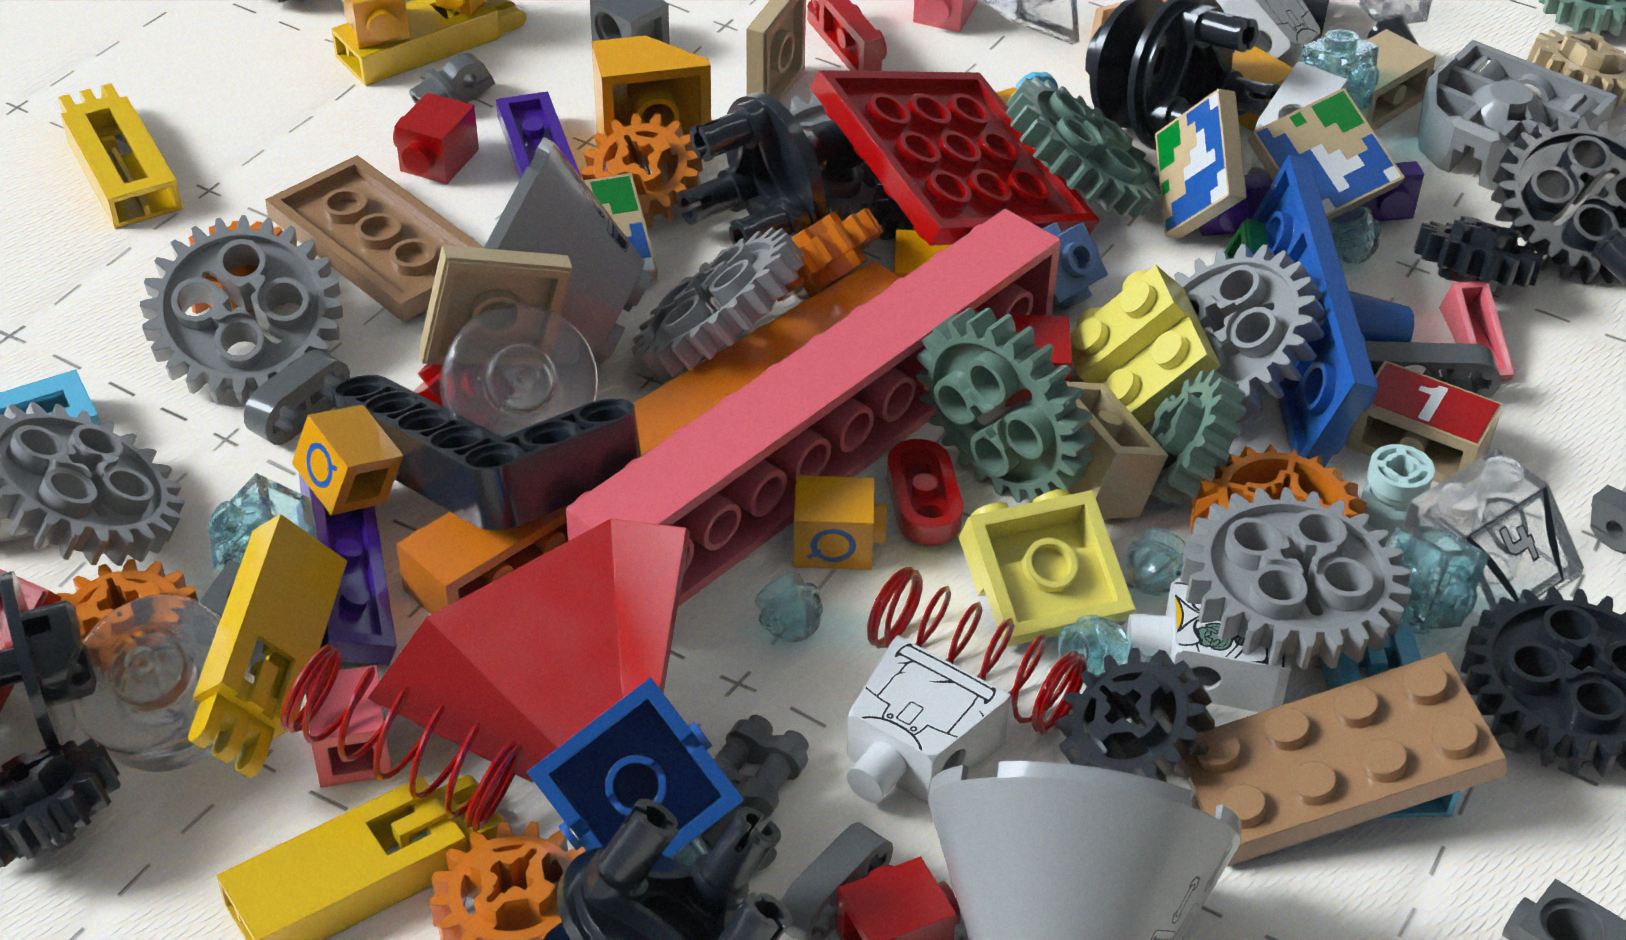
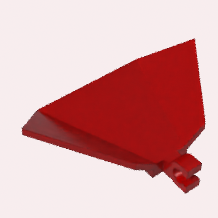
[368,518,690,783]

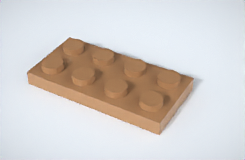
[265,155,484,322]
[1185,652,1507,867]

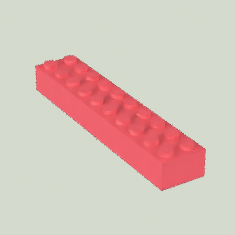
[566,209,1061,607]

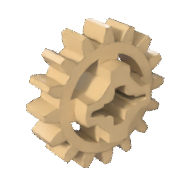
[1526,30,1626,107]

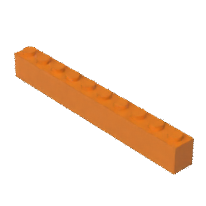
[396,260,901,614]

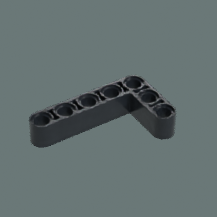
[332,375,642,531]

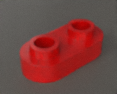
[887,439,963,545]

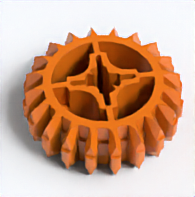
[1189,444,1368,535]

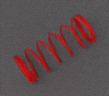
[867,567,1087,735]
[281,645,523,832]

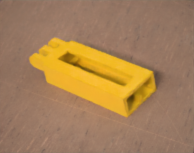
[331,0,527,86]
[58,83,183,229]
[188,514,347,778]
[216,775,506,940]

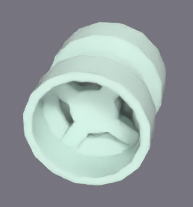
[1361,444,1435,534]

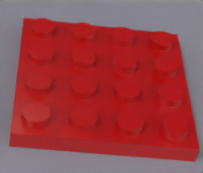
[809,70,1100,246]

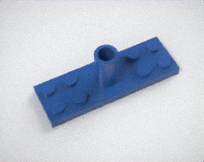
[1252,155,1415,467]

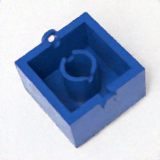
[527,677,744,857]

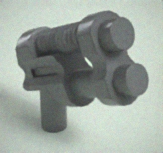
[697,714,809,871]

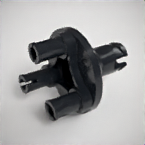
[677,92,865,245]

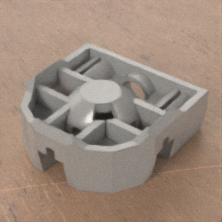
[1417,40,1618,190]

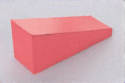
[1439,281,1515,380]

